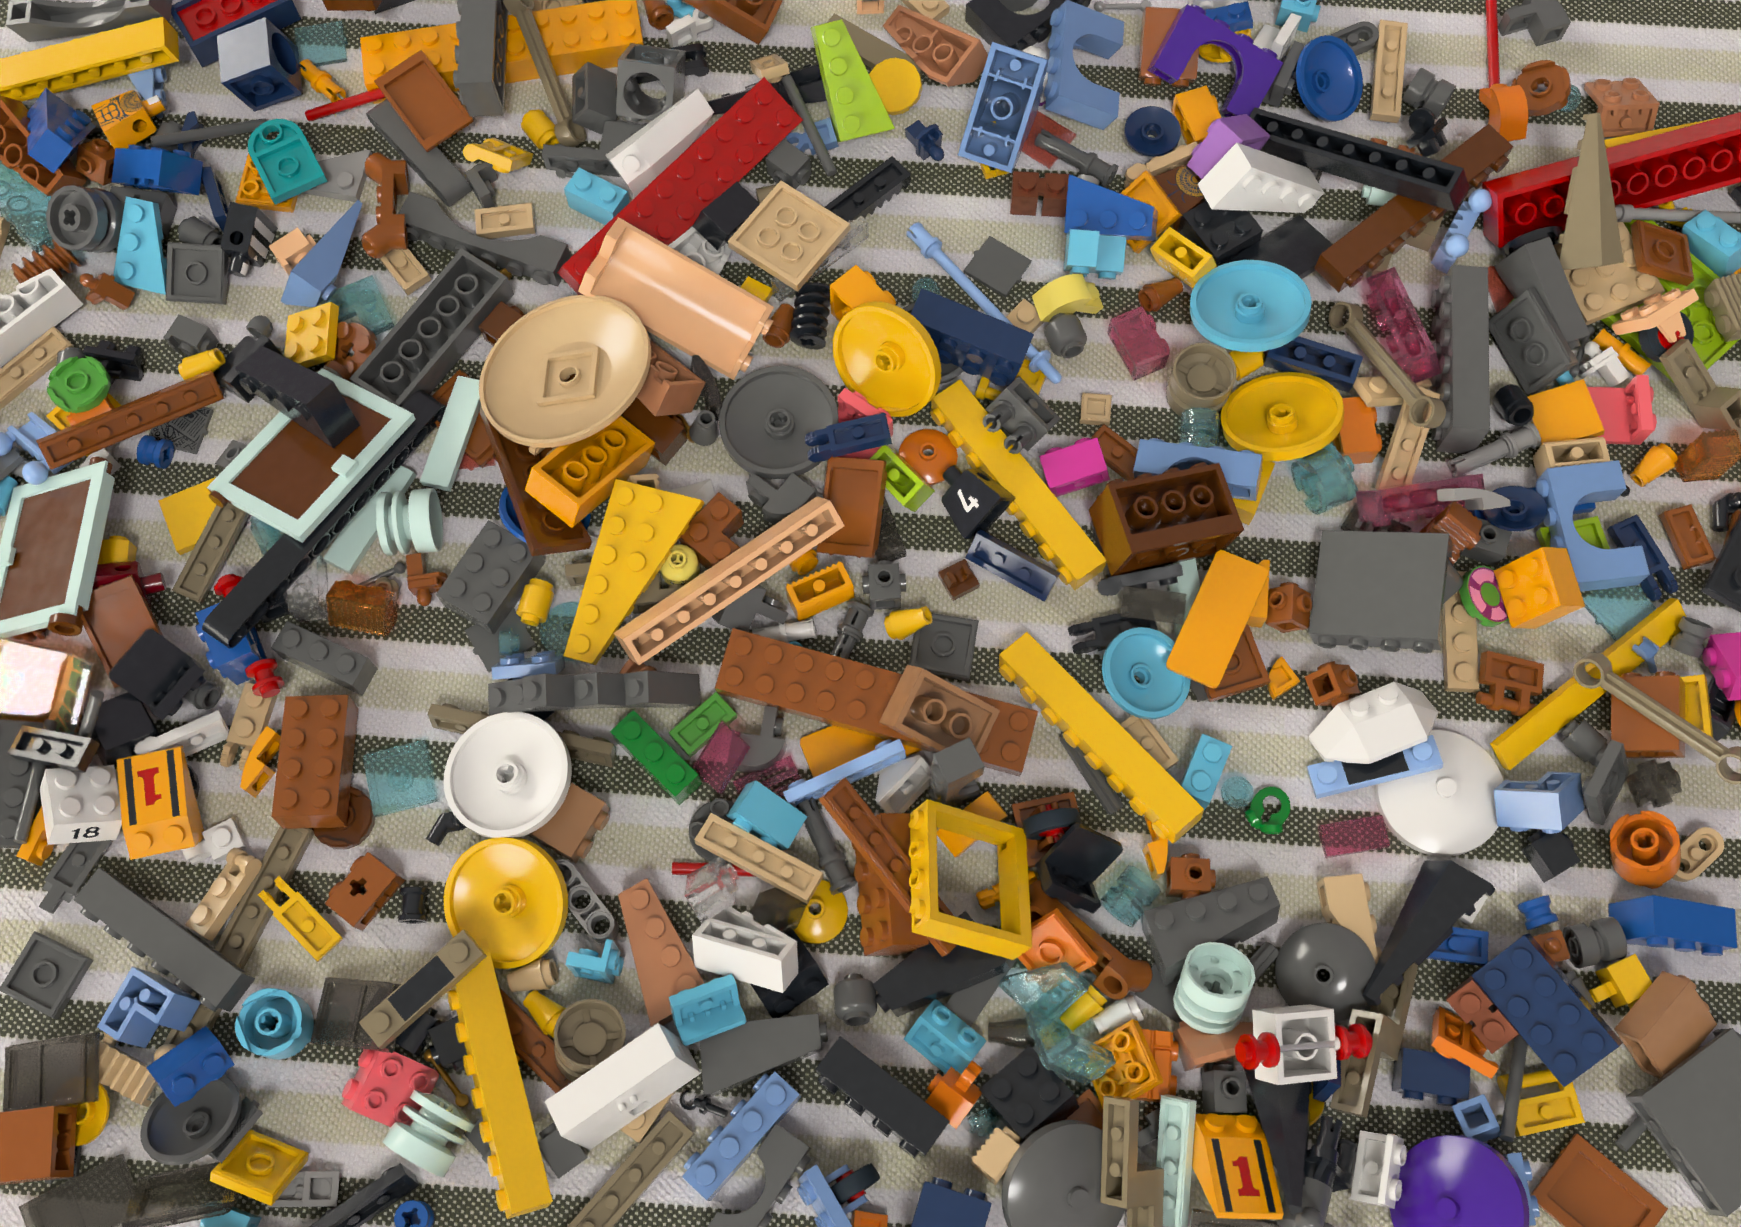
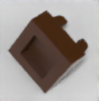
[938,559,980,601]

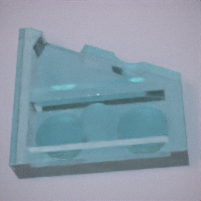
[998,961,1090,1028]

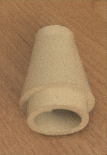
[507,957,559,992]

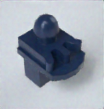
[905,120,945,161]

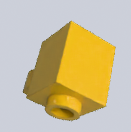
[1588,954,1652,1009]

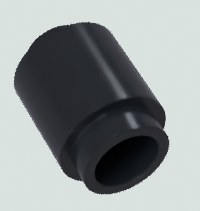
[1493,384,1534,426]

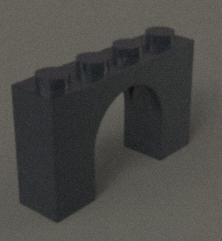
[965,0,1091,51]

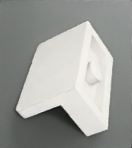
[1253,13,1301,61]

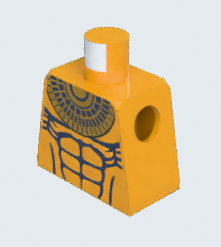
[91,90,166,149]

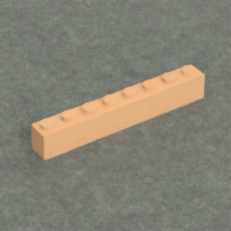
[614,496,845,665]

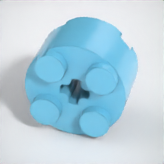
[235,988,314,1060]

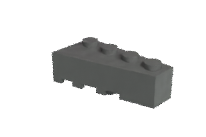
[1142,876,1280,986]

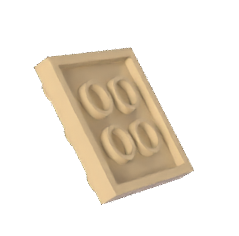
[728,180,850,292]
[1553,222,1665,325]

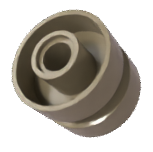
[1166,343,1236,422]
[554,999,626,1082]

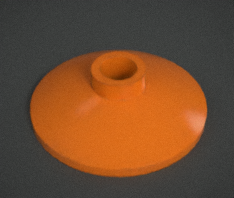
[899,429,958,485]

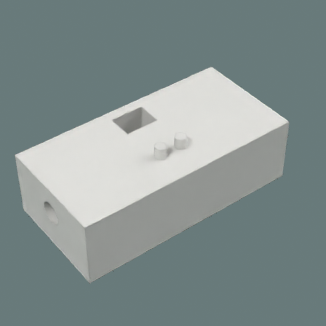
[545,1023,701,1150]

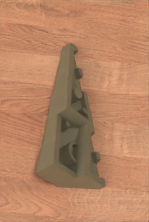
[1558,112,1624,270]

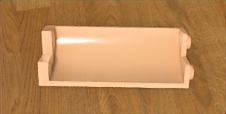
[578,217,774,380]

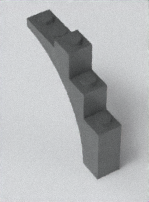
[488,670,700,715]

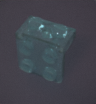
[1025,1010,1116,1085]

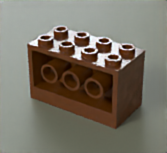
[1089,462,1244,576]

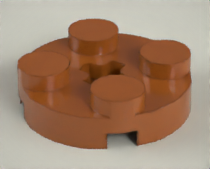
[1511,60,1571,117]
[324,322,378,376]

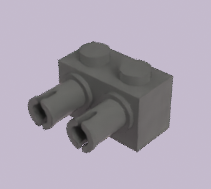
[983,376,1061,454]

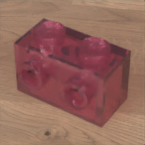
[1107,306,1170,381]

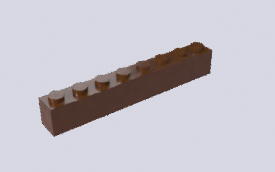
[1314,124,1513,293]
[479,301,688,466]

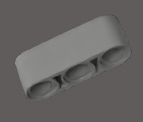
[555,859,619,944]

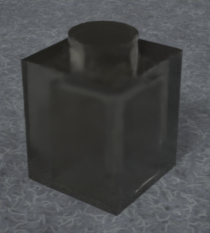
[751,887,807,933]

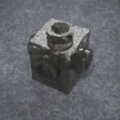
[1626,759,1682,808]

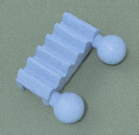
[1431,189,1492,274]
[0,412,75,485]

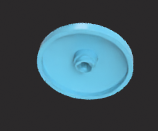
[1190,260,1312,352]

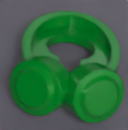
[1244,787,1290,834]

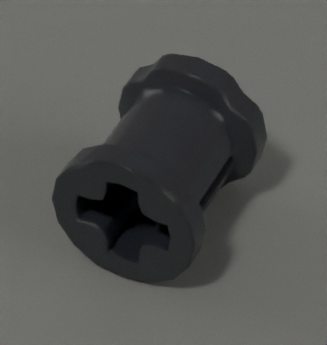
[398,887,429,924]

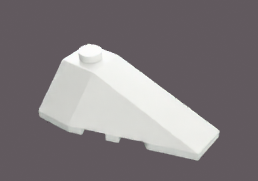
[605,88,714,197]

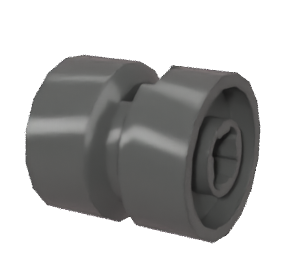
[1402,68,1456,119]
[1563,916,1627,969]

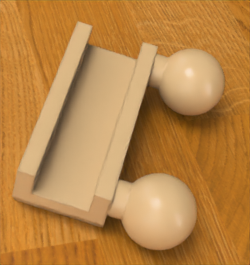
[79,1032,176,1107]

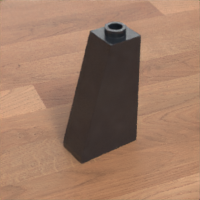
[873,911,1010,1017]

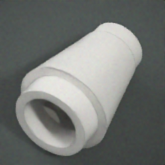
[1092,995,1144,1035]

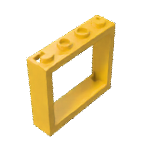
[908,799,1032,960]

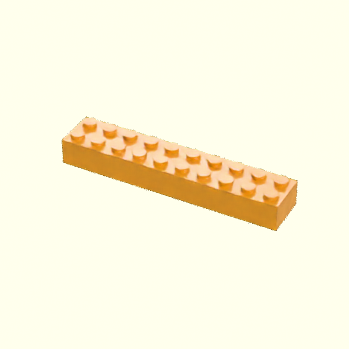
[360,0,644,104]

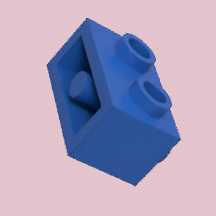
[146,1026,235,1107]

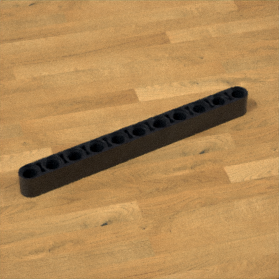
[202,390,446,649]

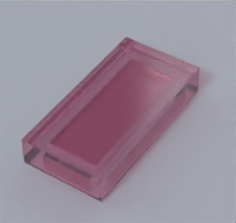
[1318,815,1390,859]

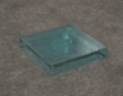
[362,740,438,817]

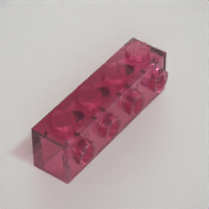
[1366,267,1441,384]
[1356,474,1485,527]

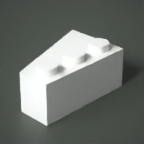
[692,898,798,993]

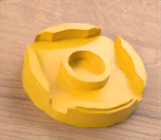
[869,57,923,115]

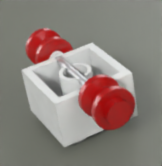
[1235,1004,1373,1085]

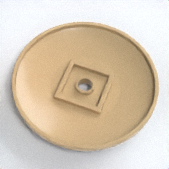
[479,295,651,448]

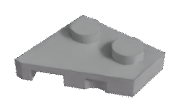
[304,150,372,202]

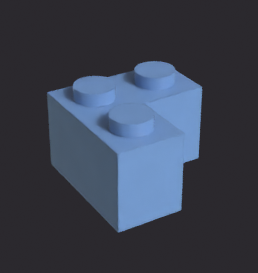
[1494,771,1584,834]
[97,966,201,1048]

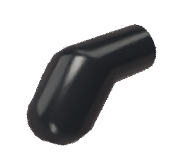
[1712,492,1741,532]
[425,811,467,846]

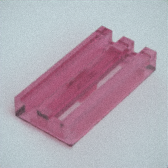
[733,755,801,797]

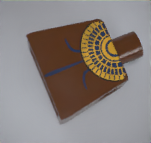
[1154,166,1206,231]

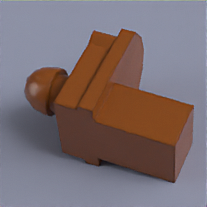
[79,273,135,310]
[406,553,448,606]
[1532,929,1570,962]

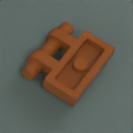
[1475,651,1544,717]

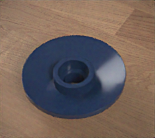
[1124,106,1181,157]
[1483,486,1547,531]

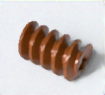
[11,239,82,284]

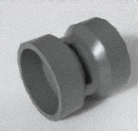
[1669,616,1713,658]

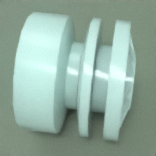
[376,488,443,556]
[1173,942,1255,1034]
[383,1090,476,1177]

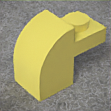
[1032,274,1103,322]

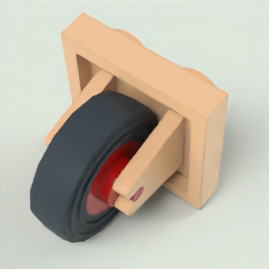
[1611,288,1699,362]

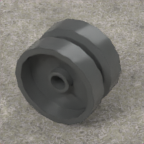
[46,185,124,253]

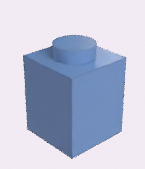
[1452,1094,1501,1142]

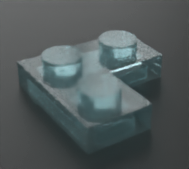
[320,275,395,335]

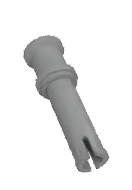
[1448,422,1541,478]

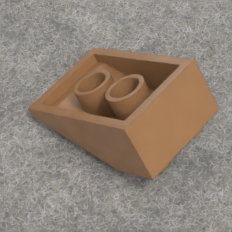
[879,665,1000,754]

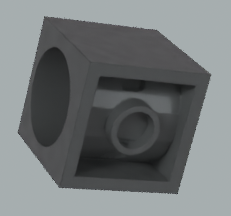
[616,43,686,121]

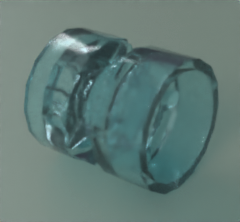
[1179,408,1220,448]
[1100,865,1161,928]

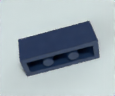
[1264,336,1363,393]

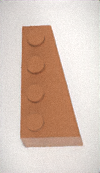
[637,340,706,416]

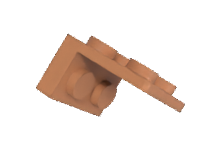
[1584,77,1660,137]

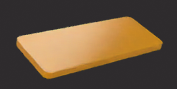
[1166,550,1269,688]
[800,725,922,778]

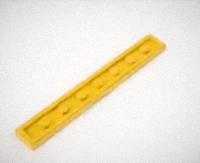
[1490,598,1687,770]

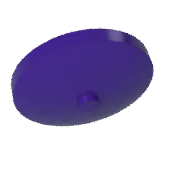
[1390,1135,1529,1227]

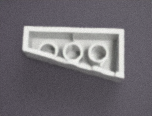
[1197,143,1324,213]
[0,268,84,368]

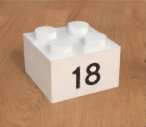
[40,765,122,845]

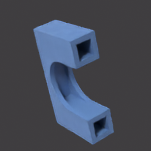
[1044,0,1124,130]
[1536,460,1650,592]

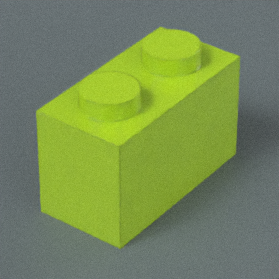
[869,445,935,512]

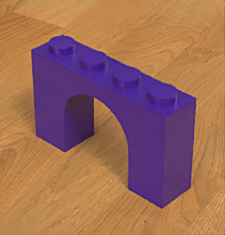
[1147,4,1284,117]

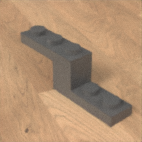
[542,120,648,177]

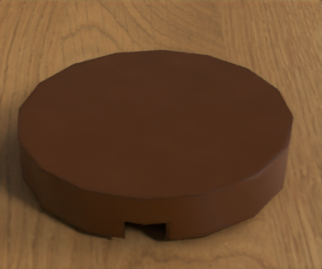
[312,786,376,849]

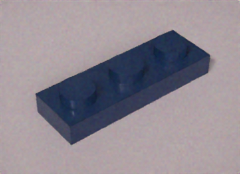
[965,529,1060,602]

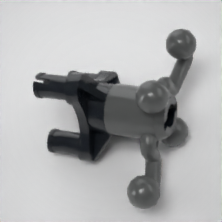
[1252,1116,1357,1227]

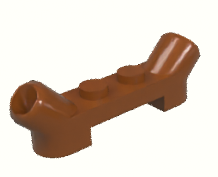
[362,152,409,259]
[1029,880,1153,1000]

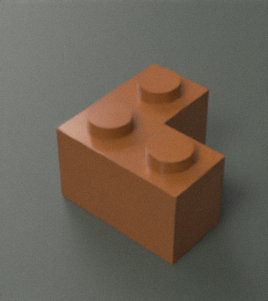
[679,492,744,569]

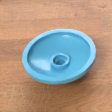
[1102,627,1191,720]

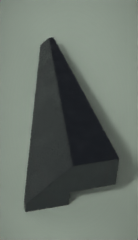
[707,64,827,115]
[1362,860,1495,1006]
[1244,1068,1312,1215]

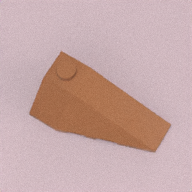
[883,5,988,87]
[1173,1021,1253,1072]

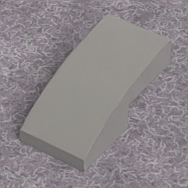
[1437,488,1511,510]
[267,1171,340,1208]

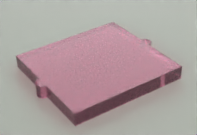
[693,720,751,794]

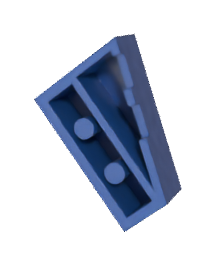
[27,88,96,173]
[1608,895,1737,956]

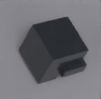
[83,692,160,769]

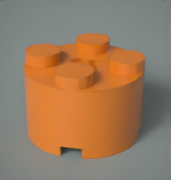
[1609,811,1681,889]

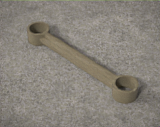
[503,0,586,147]
[1329,301,1446,429]
[1573,652,1741,785]

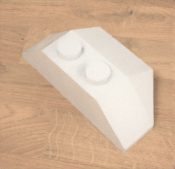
[1309,682,1438,764]

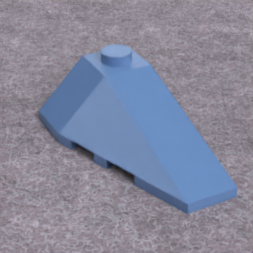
[281,200,363,307]

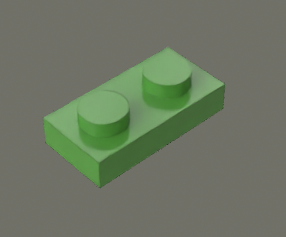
[669,692,737,758]

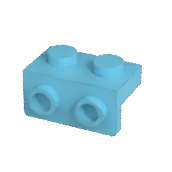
[668,974,747,1046]

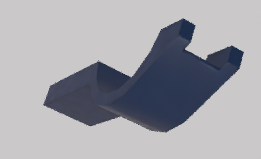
[178,111,228,232]

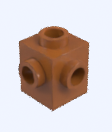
[76,138,115,186]
[1265,582,1312,633]
[1305,661,1361,708]
[1165,853,1216,900]

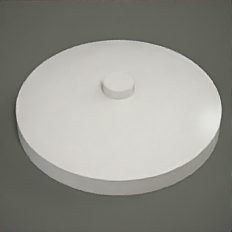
[444,712,572,838]
[1375,730,1504,857]

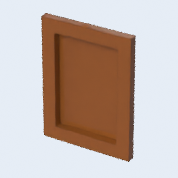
[1530,1133,1668,1227]

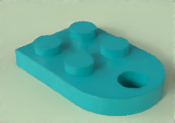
[248,119,327,205]

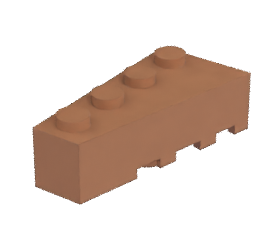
[618,878,705,1027]

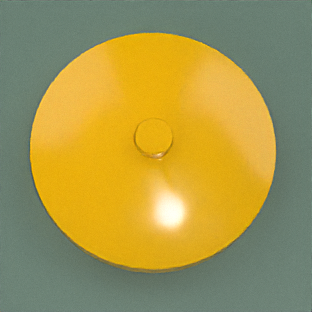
[833,302,941,417]
[1221,372,1344,461]
[444,837,568,969]

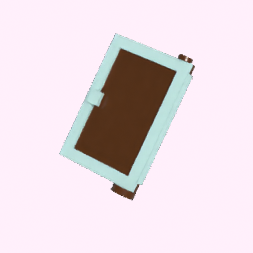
[207,360,415,543]
[0,457,115,639]

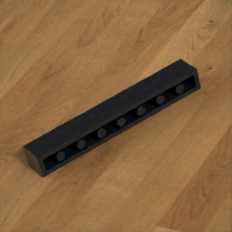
[1249,107,1469,212]

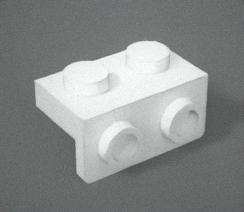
[1350,1130,1407,1209]

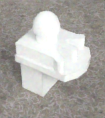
[1580,341,1630,387]

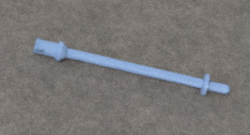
[906,222,1062,384]

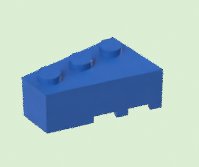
[112,145,203,196]
[1064,174,1158,241]

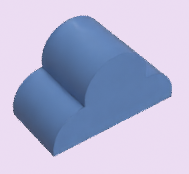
[958,42,1048,173]

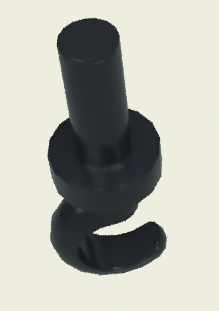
[679,1090,729,1118]

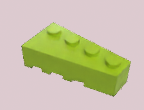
[810,19,895,142]

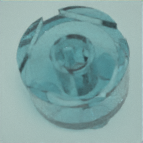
[1291,443,1359,515]

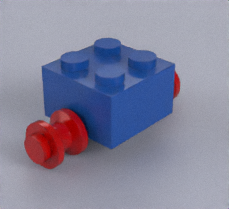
[195,574,285,698]

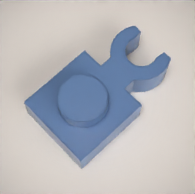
[786,117,839,155]

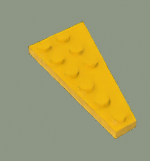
[563,479,705,665]

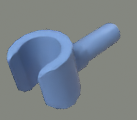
[1632,636,1659,673]

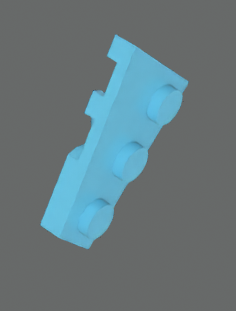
[113,196,167,295]

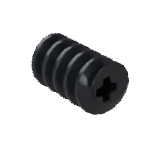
[790,282,831,350]

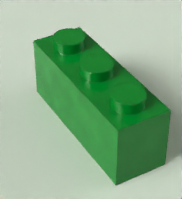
[610,710,702,805]

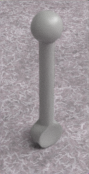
[1094,0,1152,12]

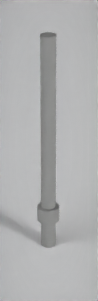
[1615,204,1741,224]

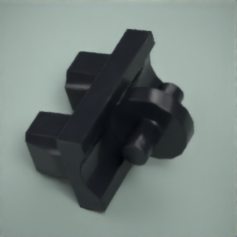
[1406,108,1448,157]
[82,340,144,385]

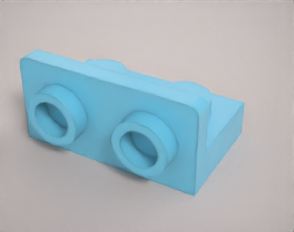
[565,939,624,984]
[904,999,986,1074]

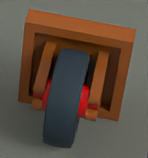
[1011,792,1082,868]

